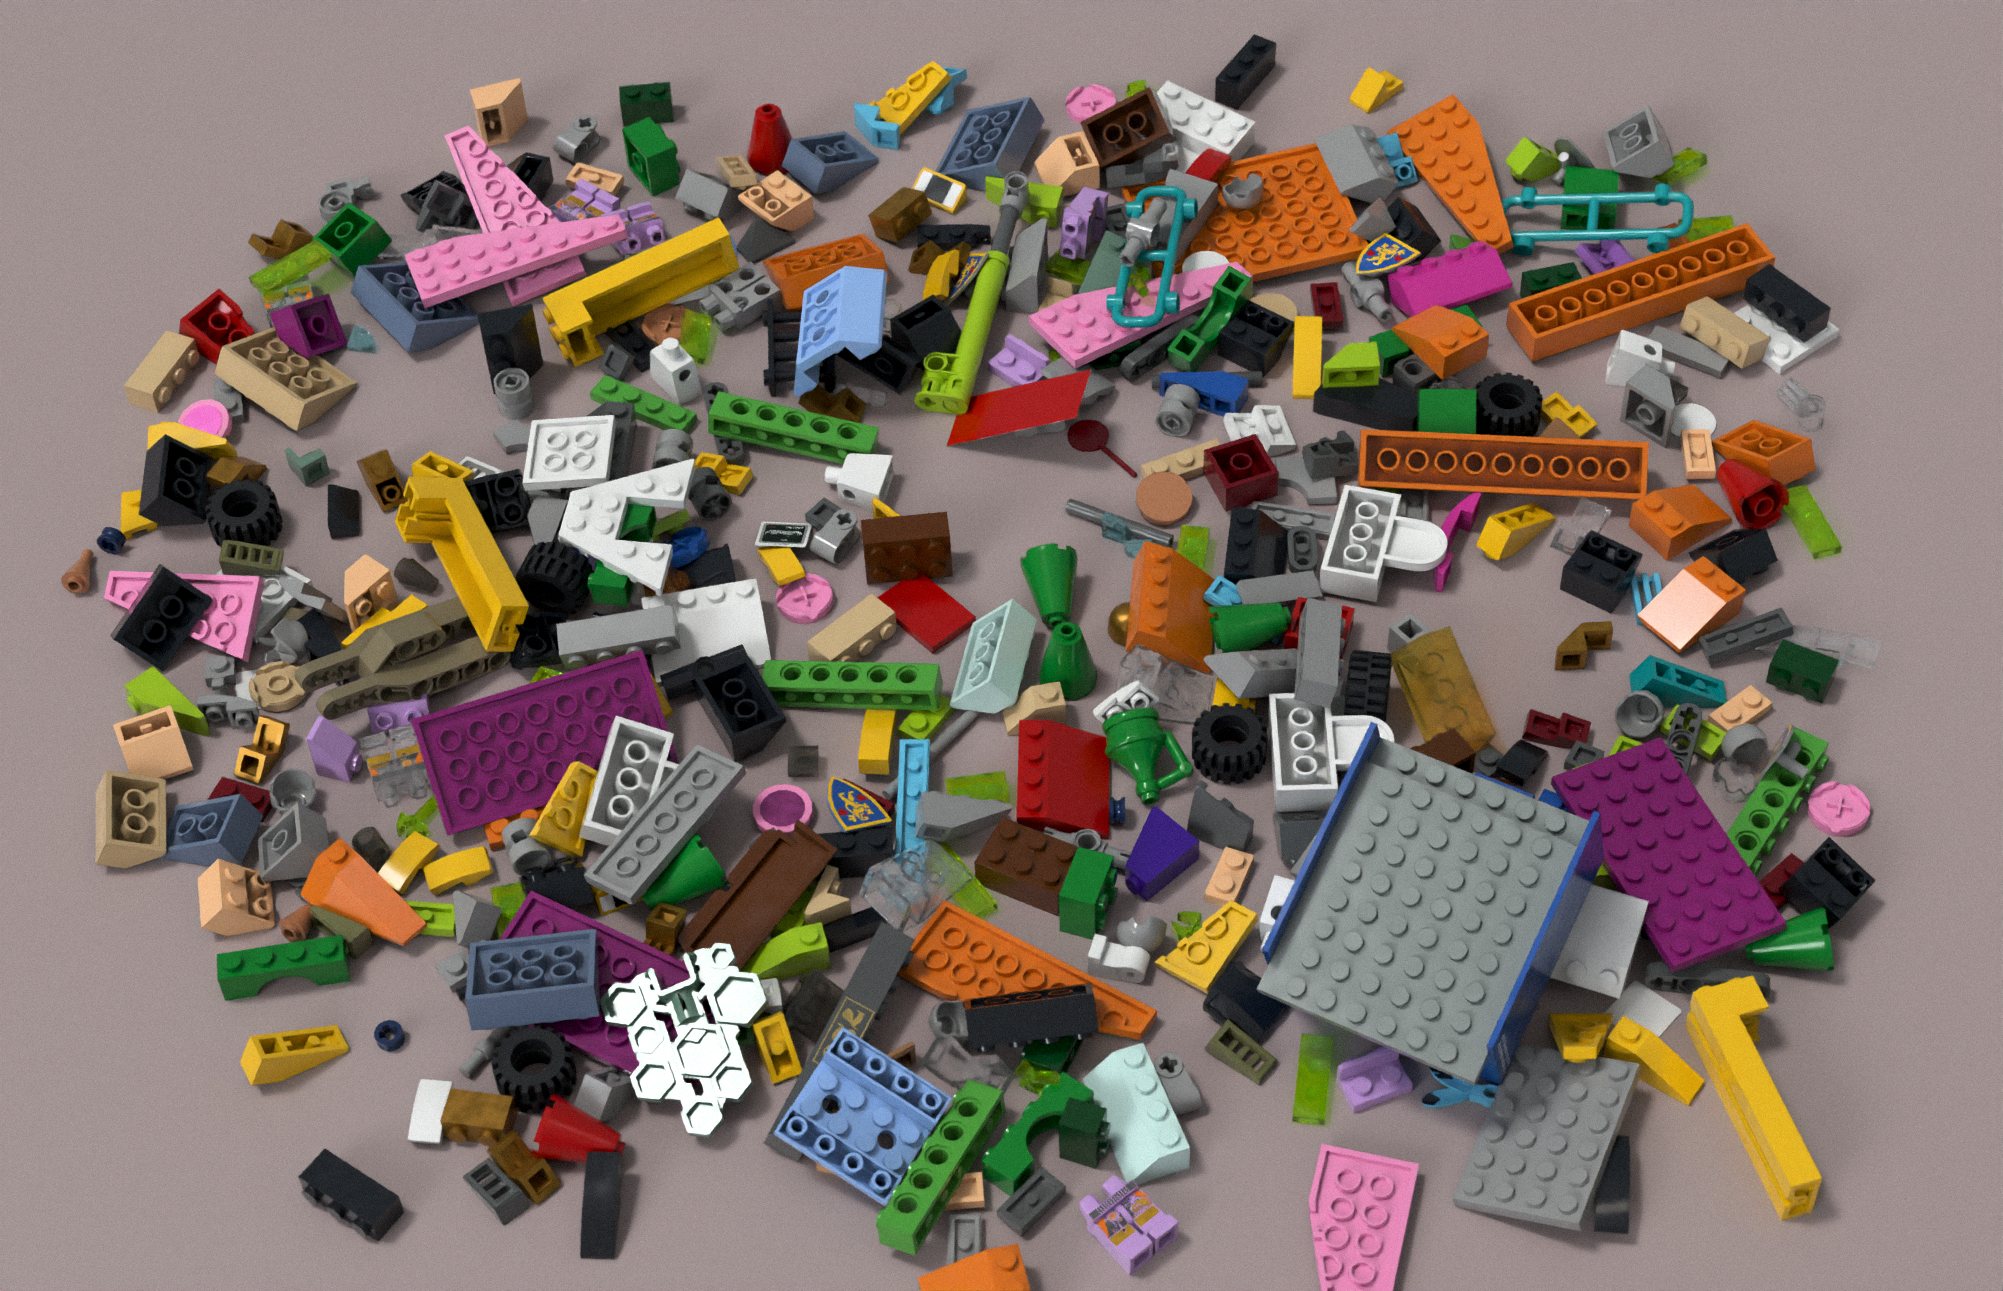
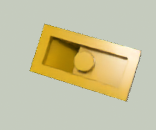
[1349,67,1403,114]
[751,1011,802,1084]

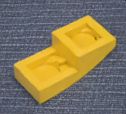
[923,249,959,300]
[1541,391,1598,438]
[695,452,754,495]
[757,546,806,586]
[378,831,440,894]
[423,846,494,896]

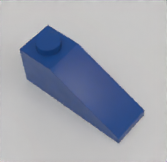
[1159,371,1249,417]

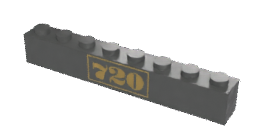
[763,922,915,1162]

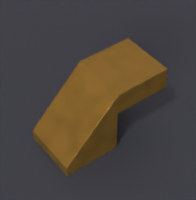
[248,220,314,260]
[908,240,971,275]
[798,384,867,423]
[206,456,267,488]
[1554,621,1613,670]
[234,715,290,784]
[643,902,687,957]
[487,1130,562,1205]

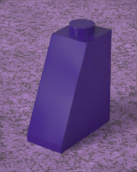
[1125,806,1199,901]

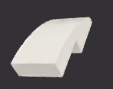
[1093,680,1160,723]
[408,1079,453,1145]

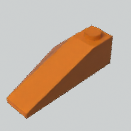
[300,838,427,946]

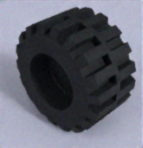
[1475,372,1543,437]
[205,479,283,547]
[515,542,594,616]
[1344,650,1392,722]
[1192,703,1268,785]
[492,1024,577,1114]

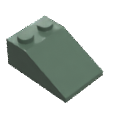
[1078,230,1151,294]

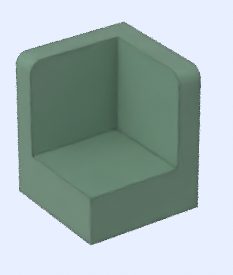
[285,447,330,487]

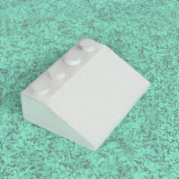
[641,578,771,686]
[1550,885,1649,999]

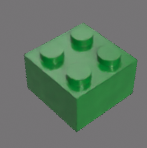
[622,117,681,197]
[312,202,393,277]
[1059,847,1118,940]

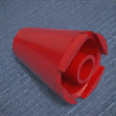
[747,103,793,177]
[1716,459,1789,529]
[531,1094,626,1163]

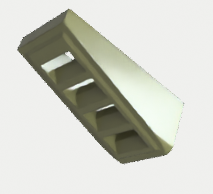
[219,540,284,575]
[309,905,373,959]
[1205,1020,1278,1084]

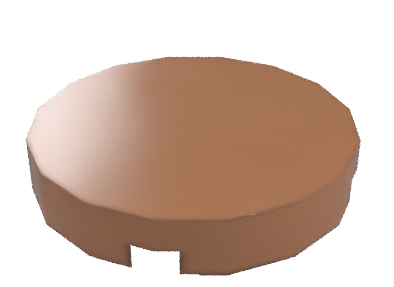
[641,304,696,347]
[1135,471,1192,526]

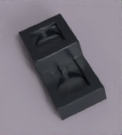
[1495,739,1548,787]

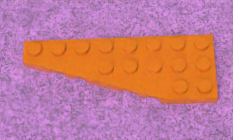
[1386,94,1514,255]
[897,900,1157,1040]

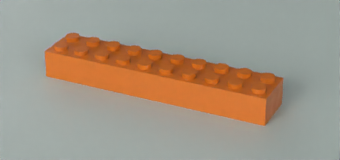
[1506,223,1775,362]
[1357,429,1649,500]

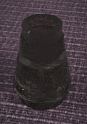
[394,557,439,594]

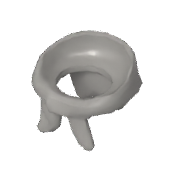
[258,619,309,664]

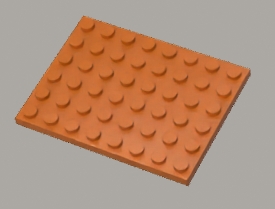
[1121,143,1369,282]

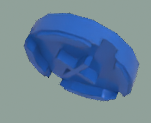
[660,526,710,569]

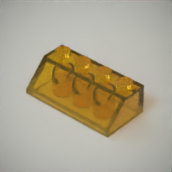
[1390,626,1496,750]

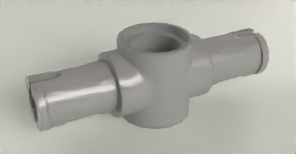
[1119,197,1167,267]
[1341,261,1393,323]
[1043,827,1131,870]

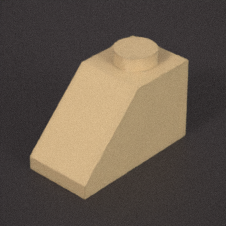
[1002,682,1066,736]

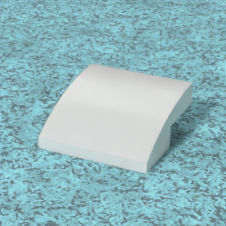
[1223,405,1296,457]

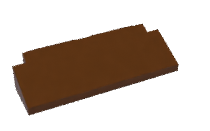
[678,819,838,971]

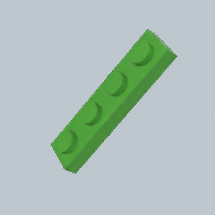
[590,375,697,433]

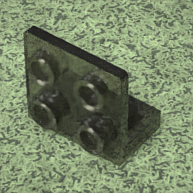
[782,969,844,1044]

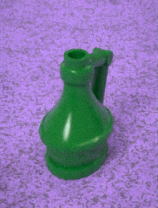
[1102,708,1194,805]

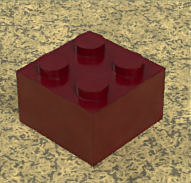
[1203,434,1279,512]

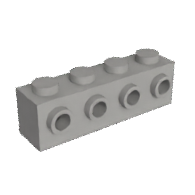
[1294,598,1346,708]
[556,605,681,669]

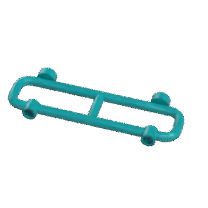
[1501,184,1694,256]
[1106,186,1198,328]

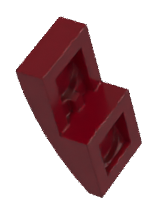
[1522,709,1591,748]

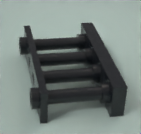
[763,299,836,397]

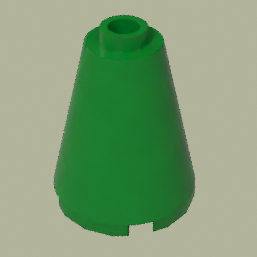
[1020,543,1078,628]
[1207,603,1292,653]
[1039,622,1097,701]
[642,832,729,910]
[1745,907,1835,971]

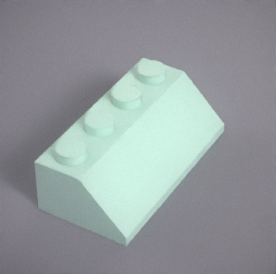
[950,599,1037,714]
[1083,1043,1190,1185]

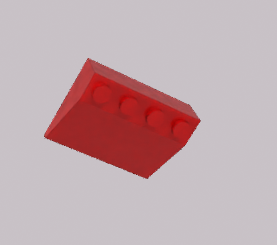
[1016,720,1109,839]

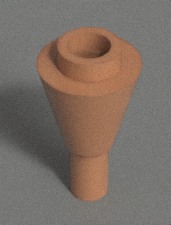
[61,549,94,594]
[279,903,313,942]

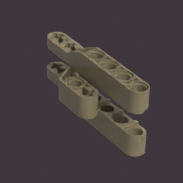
[294,597,511,720]

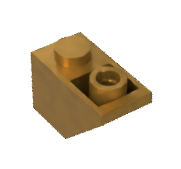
[356,449,408,512]

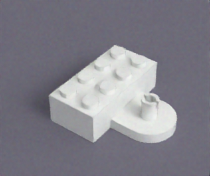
[1143,81,1256,173]
[1320,485,1447,602]
[1268,693,1394,812]
[579,716,716,846]

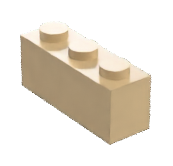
[1679,296,1770,369]
[124,330,200,413]
[807,593,897,662]

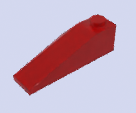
[179,289,255,365]

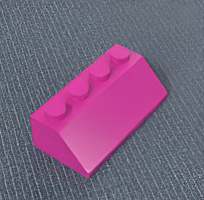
[1388,241,1513,317]

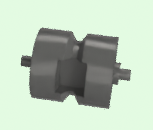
[688,467,732,521]

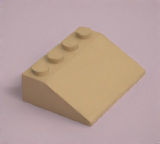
[214,327,357,431]

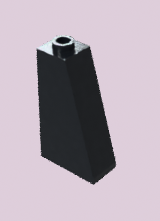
[1313,377,1418,432]

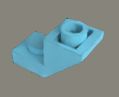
[925,67,967,114]
[854,103,900,150]
[1376,132,1418,188]

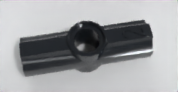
[660,644,748,700]

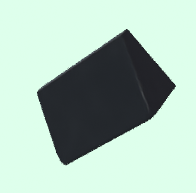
[328,484,360,539]
[822,906,887,953]

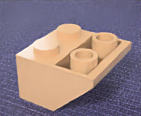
[470,78,528,146]
[1034,131,1100,197]
[738,170,814,232]
[344,554,399,633]
[113,705,194,779]
[198,859,275,936]

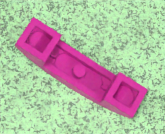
[1433,492,1482,593]

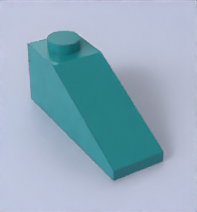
[1629,655,1726,708]

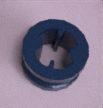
[97,527,126,554]
[1110,797,1125,824]
[374,1020,405,1052]

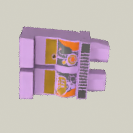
[548,178,620,222]
[1060,187,1109,259]
[601,201,667,256]
[1079,1175,1178,1275]

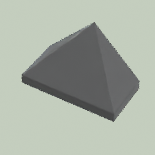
[736,217,795,264]

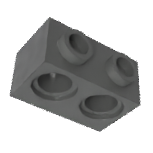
[1392,353,1457,397]

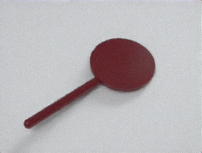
[1067,419,1137,478]

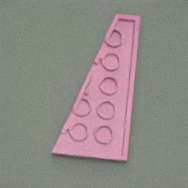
[104,571,265,663]

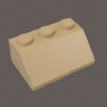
[96,770,167,869]

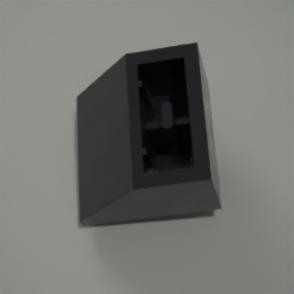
[507,152,554,202]
[1366,197,1441,266]
[890,295,961,371]
[1218,300,1294,378]
[1560,530,1643,613]
[1778,837,1876,929]
[518,856,594,909]

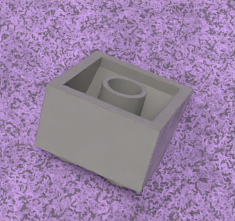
[675,169,746,220]
[1620,364,1675,448]
[258,802,329,882]

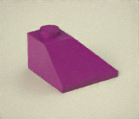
[270,293,348,358]

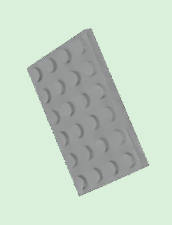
[1453,1043,1641,1231]

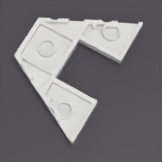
[558,459,696,596]

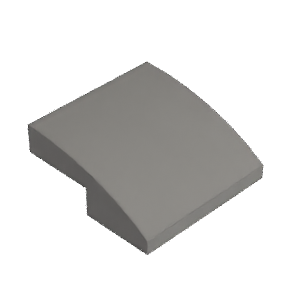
[1040,357,1116,405]
[279,577,350,626]

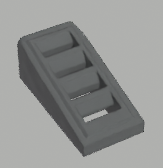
[463,1158,529,1225]

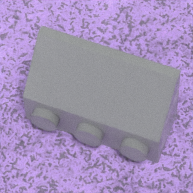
[1603,106,1675,178]
[1315,124,1399,203]
[1001,218,1048,314]
[1203,648,1298,698]

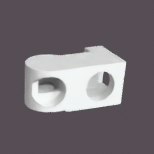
[1088,934,1150,983]

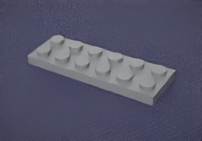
[584,744,746,906]

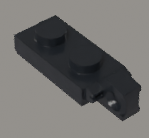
[917,224,991,251]

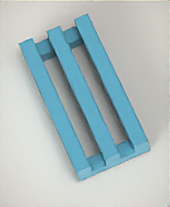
[1630,573,1662,625]

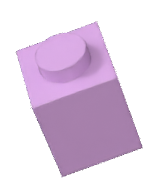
[306,716,363,783]

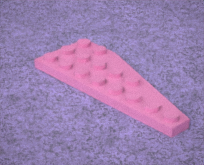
[445,125,587,306]
[404,214,628,308]
[1029,262,1253,369]
[1308,1144,1419,1291]

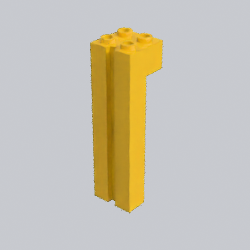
[542,217,739,368]
[395,477,529,652]
[1685,975,1822,1221]

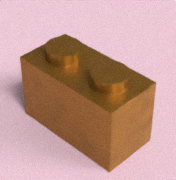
[868,187,933,242]
[440,1088,518,1147]

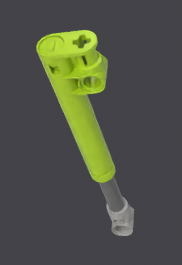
[914,171,1030,414]

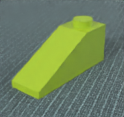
[985,176,1064,227]
[124,666,210,736]
[740,922,831,980]

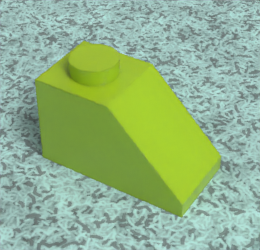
[1504,136,1562,183]
[1322,342,1380,388]

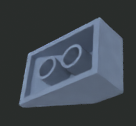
[782,131,879,194]
[159,794,263,866]

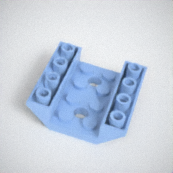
[794,266,887,397]
[773,1027,952,1206]

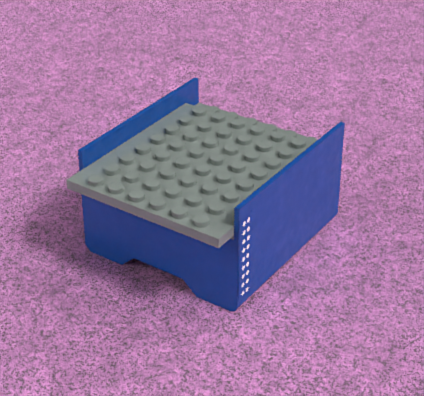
[1257,722,1604,1086]

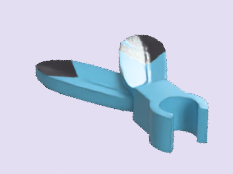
[1422,1067,1498,1108]

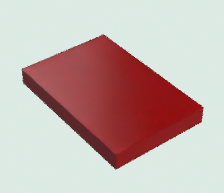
[877,574,976,654]

